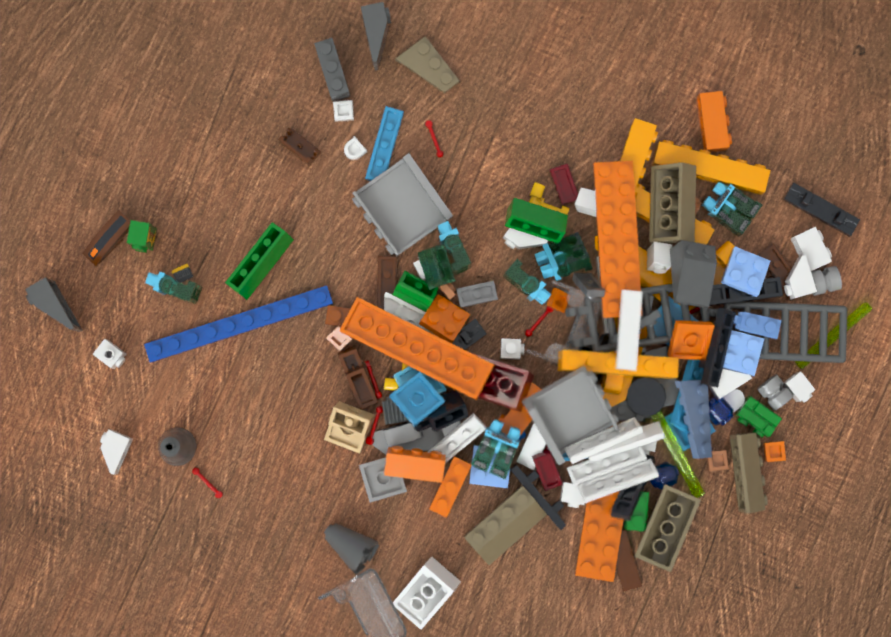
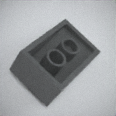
[361,2,391,71]
[670,240,717,308]
[25,277,83,332]

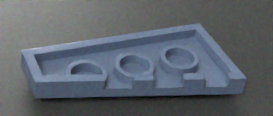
[675,380,712,459]

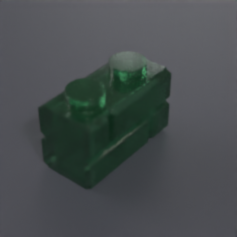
[417,244,455,290]

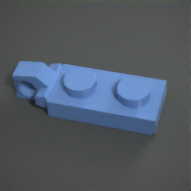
[733,312,782,339]

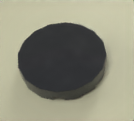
[627,377,666,416]

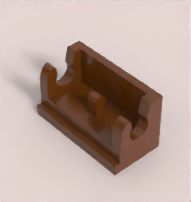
[278,128,321,167]

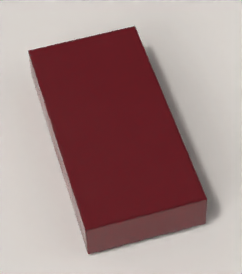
[549,163,578,206]
[532,449,563,491]

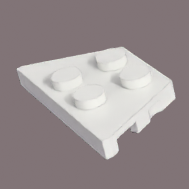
[384,292,438,337]

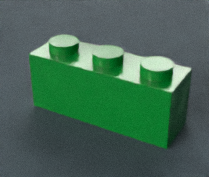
[505,198,568,244]

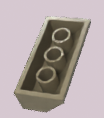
[649,162,696,244]
[729,433,768,514]
[634,484,701,572]
[464,485,547,565]

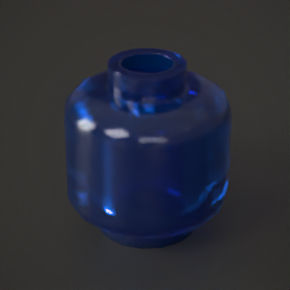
[709,397,734,426]
[650,462,679,490]

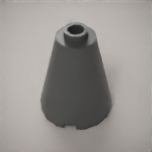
[158,427,197,466]
[324,523,379,574]

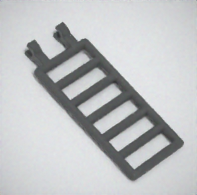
[565,284,710,353]
[708,301,848,363]

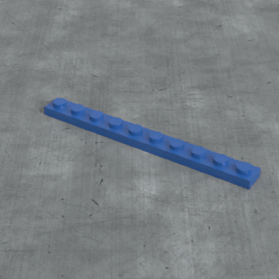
[144,286,333,363]

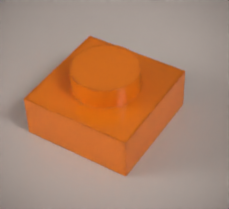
[547,288,571,313]
[763,441,786,462]

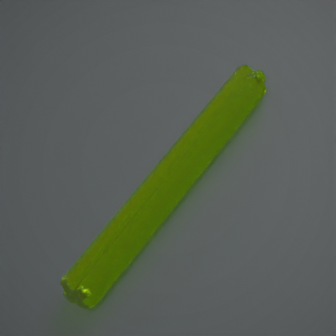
[795,302,872,369]
[651,411,704,498]

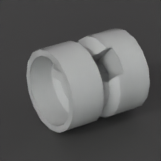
[811,266,842,296]
[757,374,794,411]

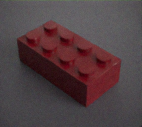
[446,352,534,412]

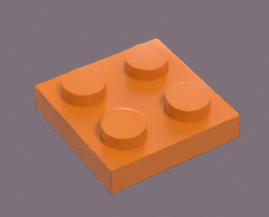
[419,294,470,343]
[667,320,714,360]

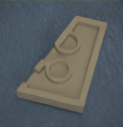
[395,36,460,94]

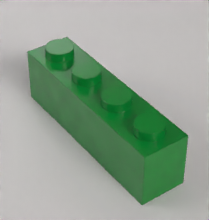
[225,222,294,300]

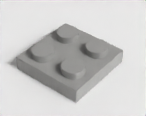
[359,458,407,502]

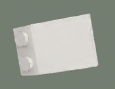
[392,557,461,629]

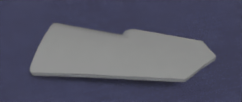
[372,421,461,455]

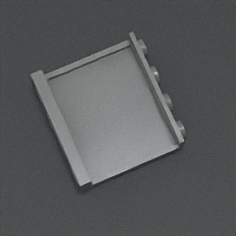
[352,153,453,256]
[522,366,620,465]

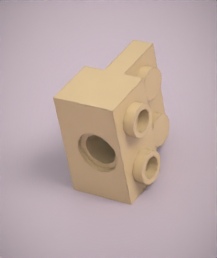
[324,401,375,453]

